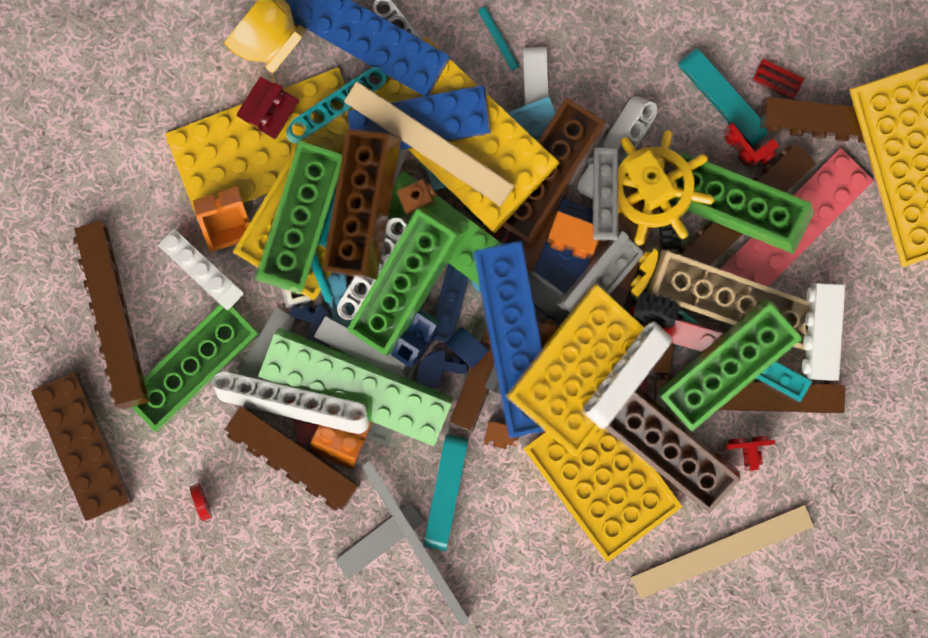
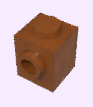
[397,179,437,216]

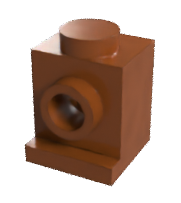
[484,421,519,449]

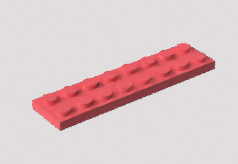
[719,148,874,287]

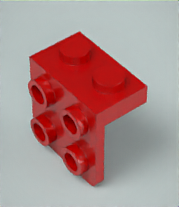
[724,123,779,169]

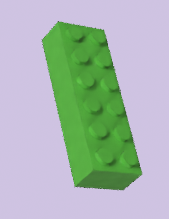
[254,140,342,294]
[668,152,814,254]
[388,171,502,285]
[347,208,464,356]
[659,298,802,431]
[132,304,260,432]

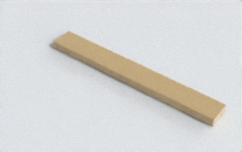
[344,82,515,206]
[631,505,814,599]

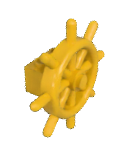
[618,130,714,245]

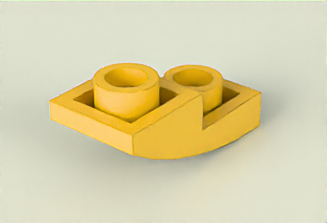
[630,249,658,299]

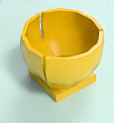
[223,0,307,73]

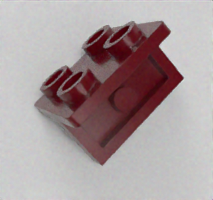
[236,77,299,139]

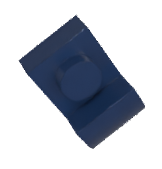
[289,304,332,348]
[391,309,440,368]
[445,326,489,369]
[416,351,467,389]

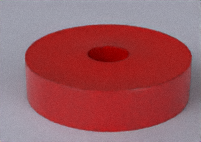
[189,483,212,521]

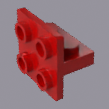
[723,436,776,471]

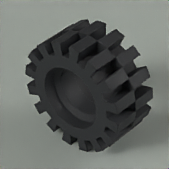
[659,207,682,249]
[634,293,680,329]

